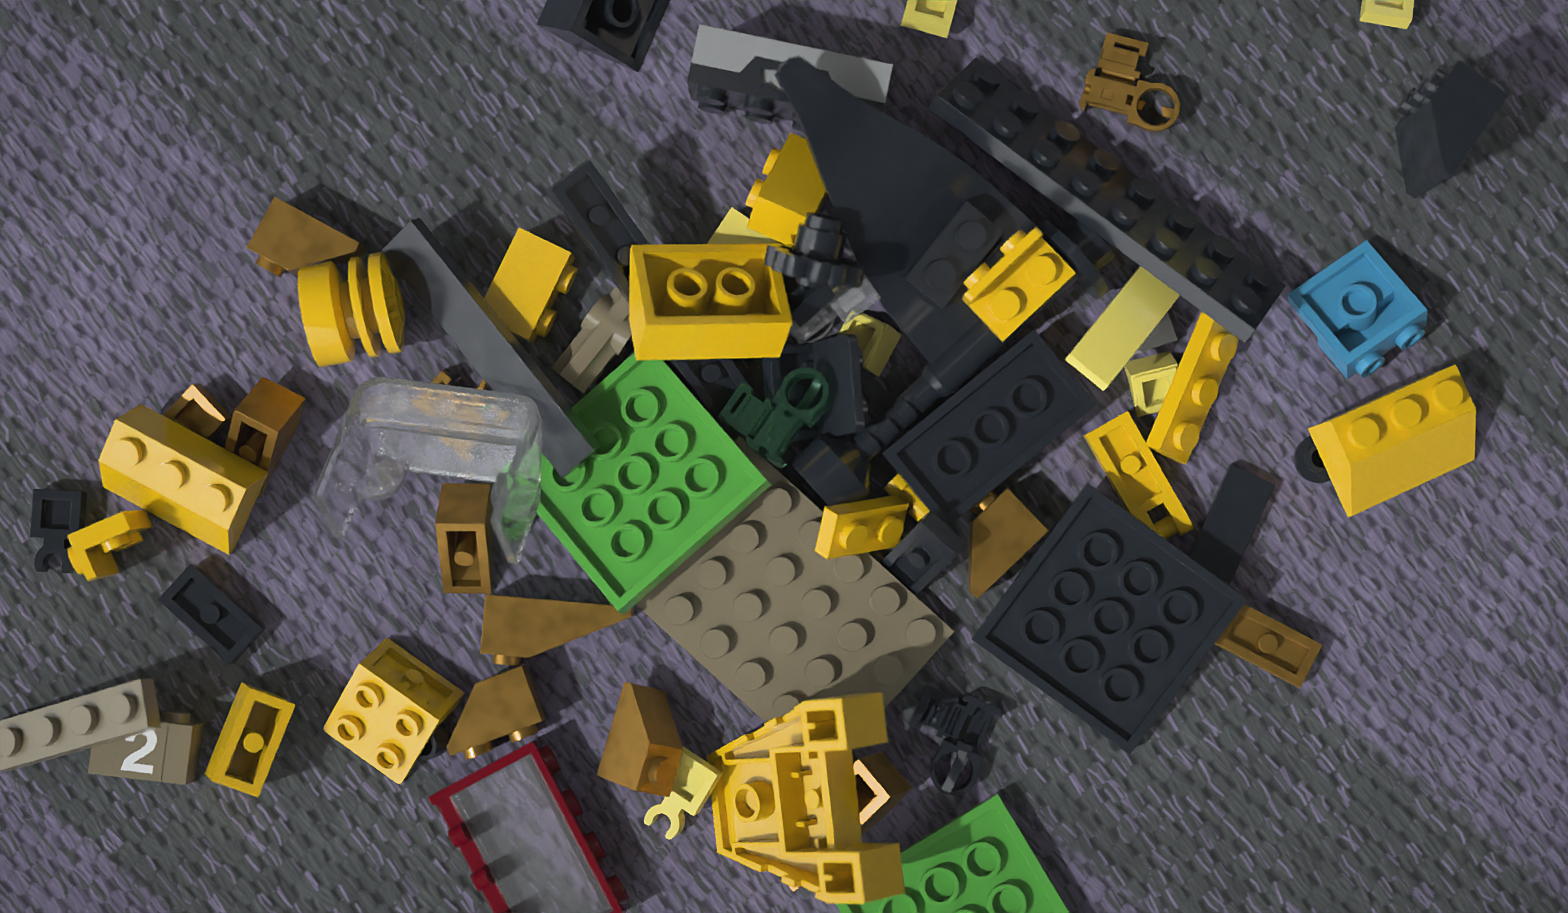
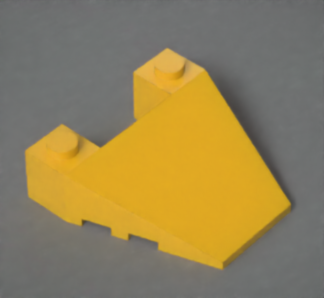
[707,692,905,904]

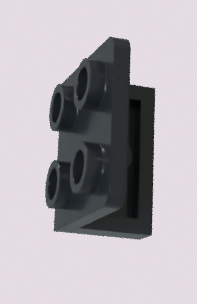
[762,334,867,443]

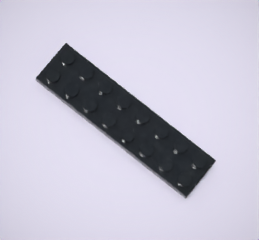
[928,58,1286,343]

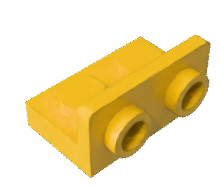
[962,227,1076,342]
[67,510,153,581]

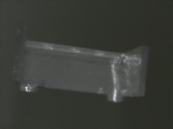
[312,377,542,564]

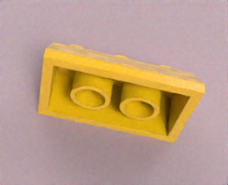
[629,244,793,360]
[1308,364,1476,517]
[98,404,268,555]

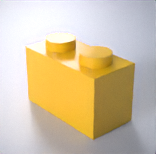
[745,132,828,245]
[484,228,578,344]
[204,682,296,797]

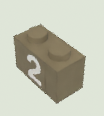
[88,710,203,785]

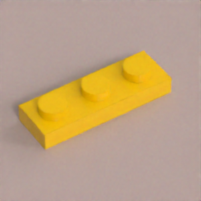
[1145,312,1239,465]

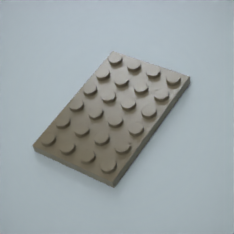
[635,436,954,723]

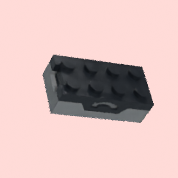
[687,24,893,132]

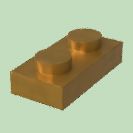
[1215,604,1322,688]

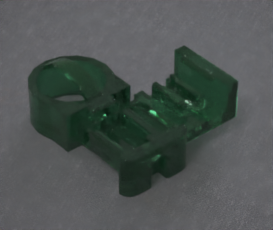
[717,368,831,468]

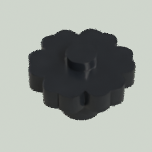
[763,212,866,288]

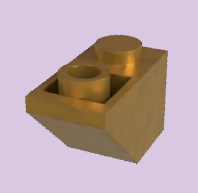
[447,664,546,760]

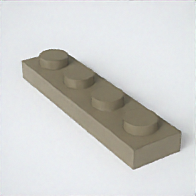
[0,679,161,772]

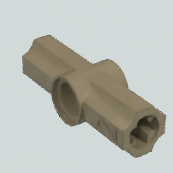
[551,286,632,394]

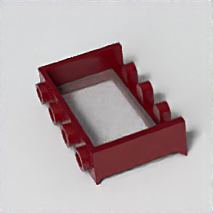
[428,739,629,913]

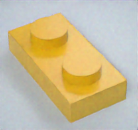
[815,495,909,560]

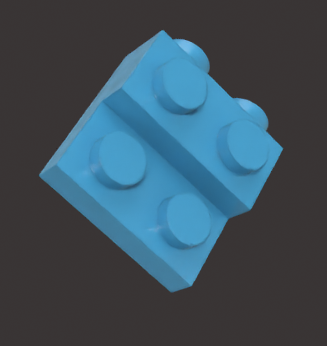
[1287,240,1427,380]

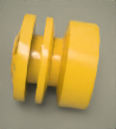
[297,252,405,368]

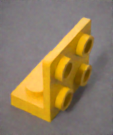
[323,638,465,784]

